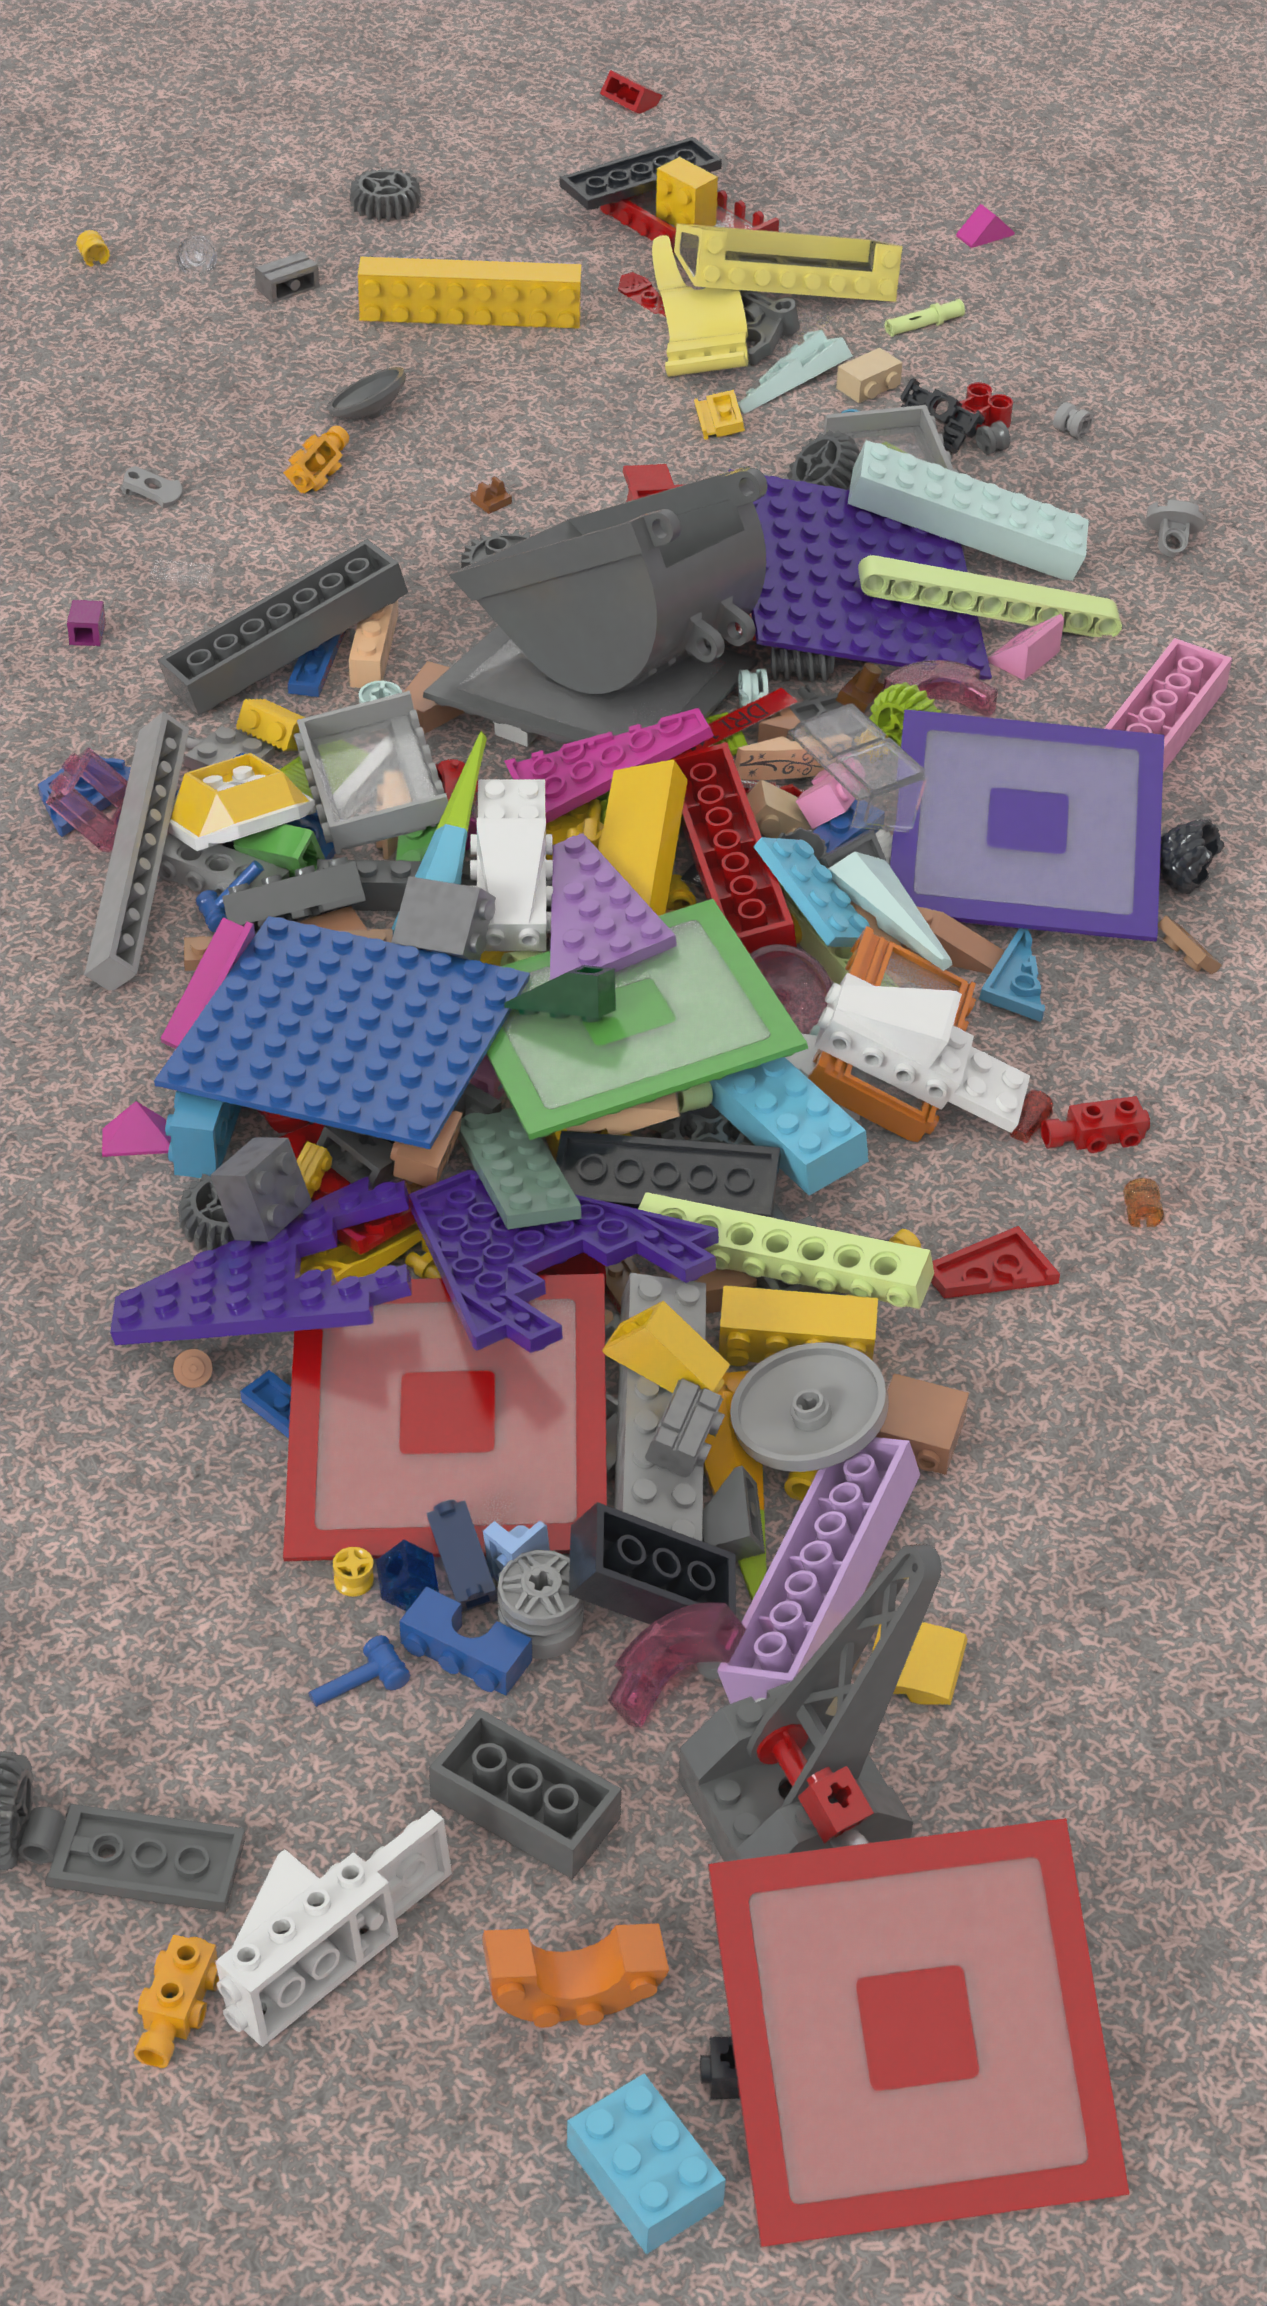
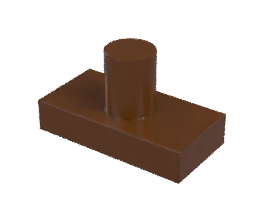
[835,663,886,716]

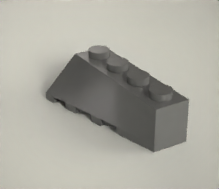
[222,857,366,931]

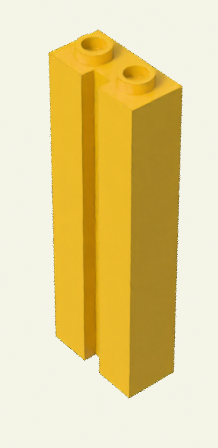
[599,760,687,916]

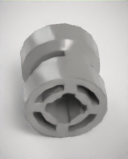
[1053,402,1093,439]

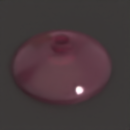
[750,944,832,1035]

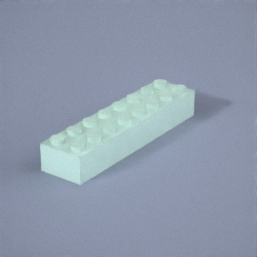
[848,440,1089,581]

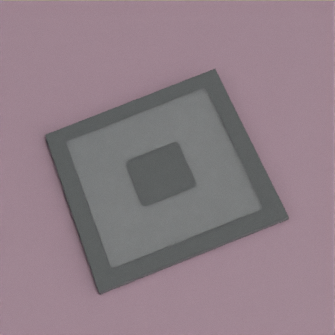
[423,625,758,743]

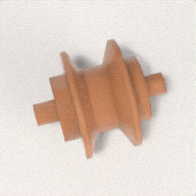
[173,1349,212,1388]

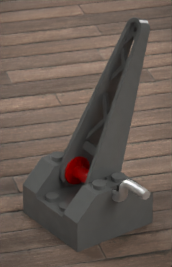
[678,1543,942,1862]

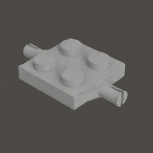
[185,726,275,770]

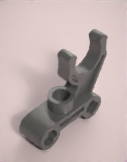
[740,290,800,365]

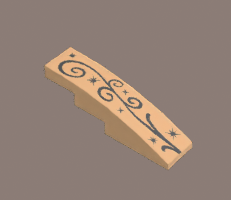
[735,735,854,780]

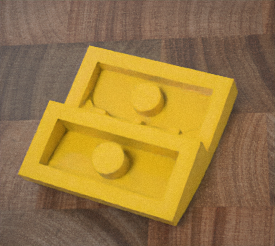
[872,1622,968,1705]

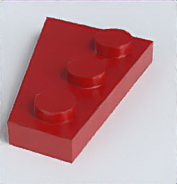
[931,1226,1060,1299]

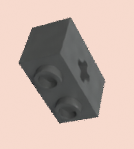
[316,1126,395,1189]

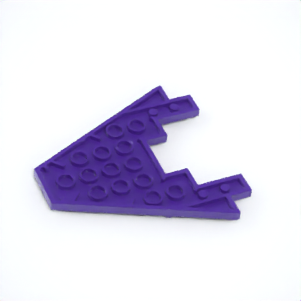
[409,1170,719,1353]
[110,1176,412,1345]

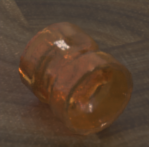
[1123,1178,1164,1227]

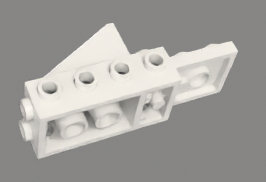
[470,779,553,951]
[814,973,1030,1133]
[215,1810,452,2047]

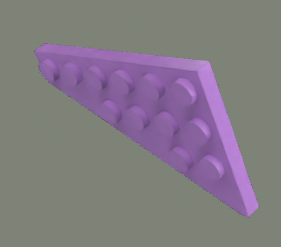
[550,833,677,980]

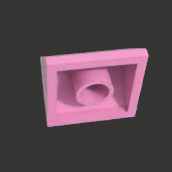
[988,614,1064,680]

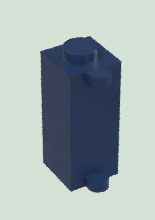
[426,1499,498,1612]

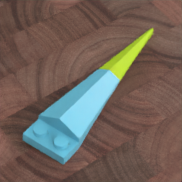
[391,731,487,934]

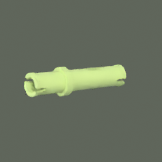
[885,299,965,337]

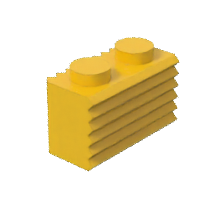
[236,699,305,751]

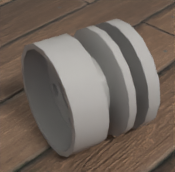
[498,1550,584,1659]

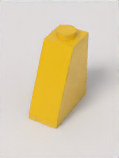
[602,1301,730,1393]

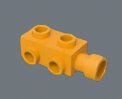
[283,425,350,494]
[134,1934,220,2069]

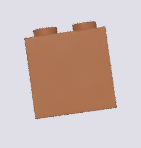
[875,1373,969,1475]

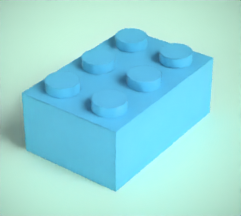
[567,2073,726,2254]

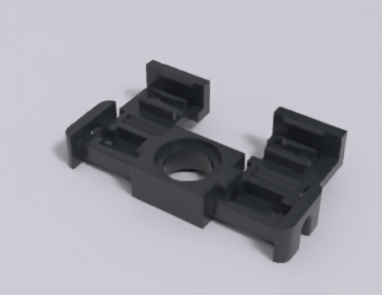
[900,378,985,454]

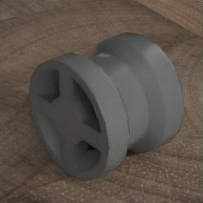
[975,421,1010,455]

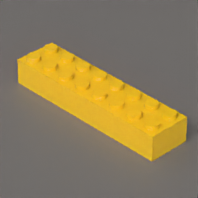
[358,257,582,328]

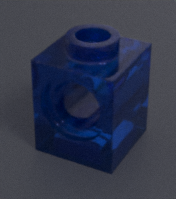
[376,1539,439,1611]

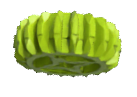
[869,682,942,758]

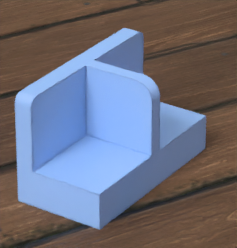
[483,1521,550,1582]

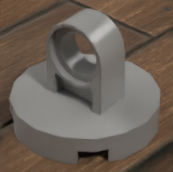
[1146,500,1206,557]

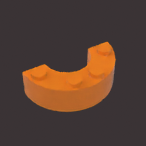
[482,1923,669,2028]

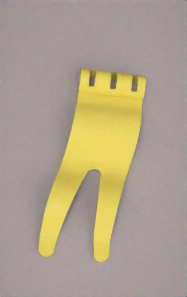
[652,236,748,377]

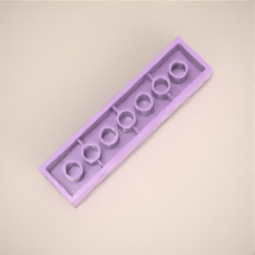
[717,1437,920,1704]

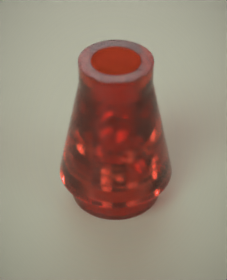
[1010,1090,1054,1143]

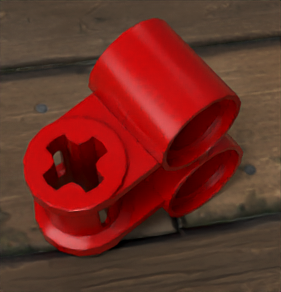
[955,382,1013,429]

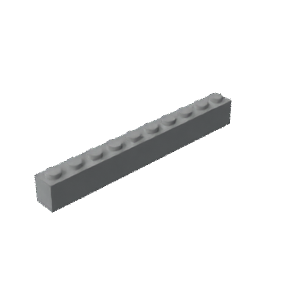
[84,711,189,991]

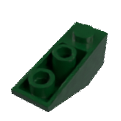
[504,965,616,1022]

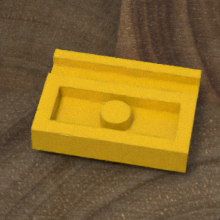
[694,390,745,440]

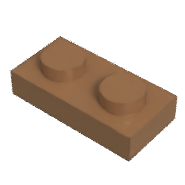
[1158,915,1222,974]

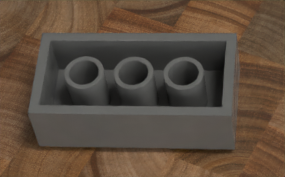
[429,1708,622,1880]

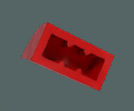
[600,70,663,114]

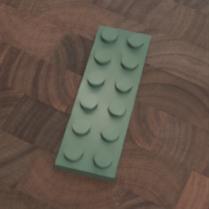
[458,1108,581,1229]

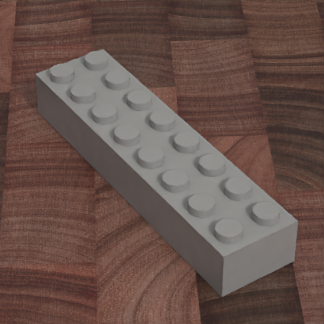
[614,1273,706,1541]

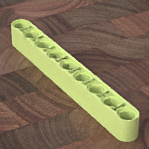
[858,556,1122,637]

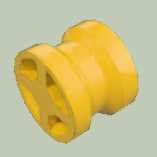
[333,1547,374,1597]

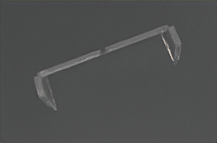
[787,704,927,833]

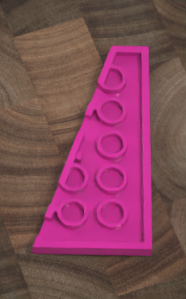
[504,708,714,824]

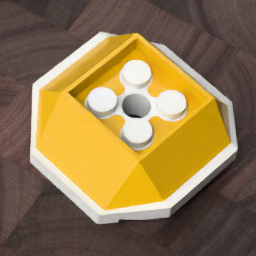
[168,753,316,851]

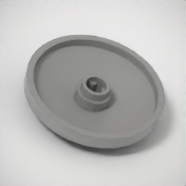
[730,1343,889,1472]

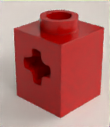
[798,1766,874,1844]

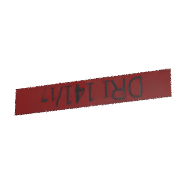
[681,687,798,754]

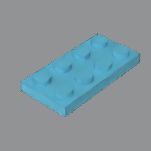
[754,837,870,947]

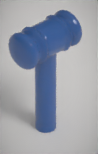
[196,860,264,932]
[308,1635,411,1707]

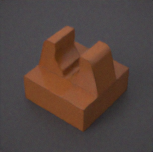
[470,476,512,514]

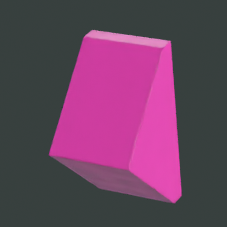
[956,203,1015,248]

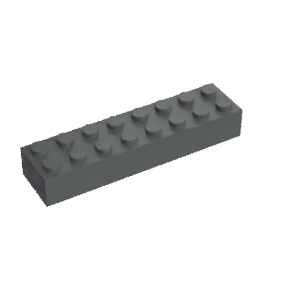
[158,539,408,716]

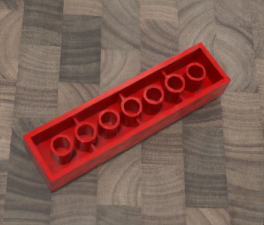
[667,742,798,963]

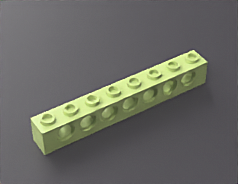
[638,1192,934,1309]

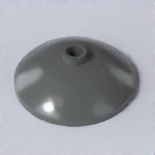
[327,367,406,419]

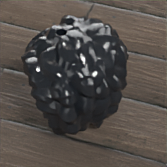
[1160,819,1224,894]

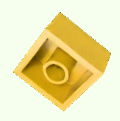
[656,157,718,227]

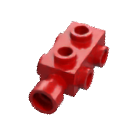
[1040,1096,1150,1153]

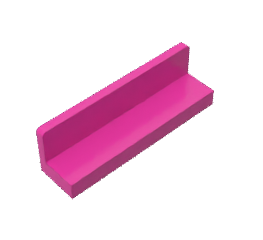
[160,917,255,1049]

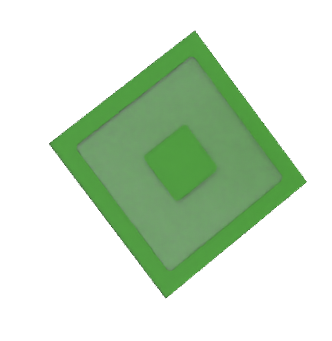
[486,899,808,1140]

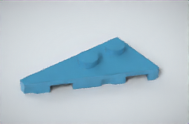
[979,928,1045,1022]

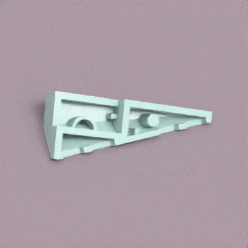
[738,330,853,414]
[828,851,952,971]

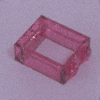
[45,747,128,853]

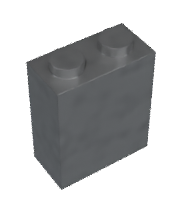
[391,876,496,961]

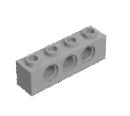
[158,833,289,896]

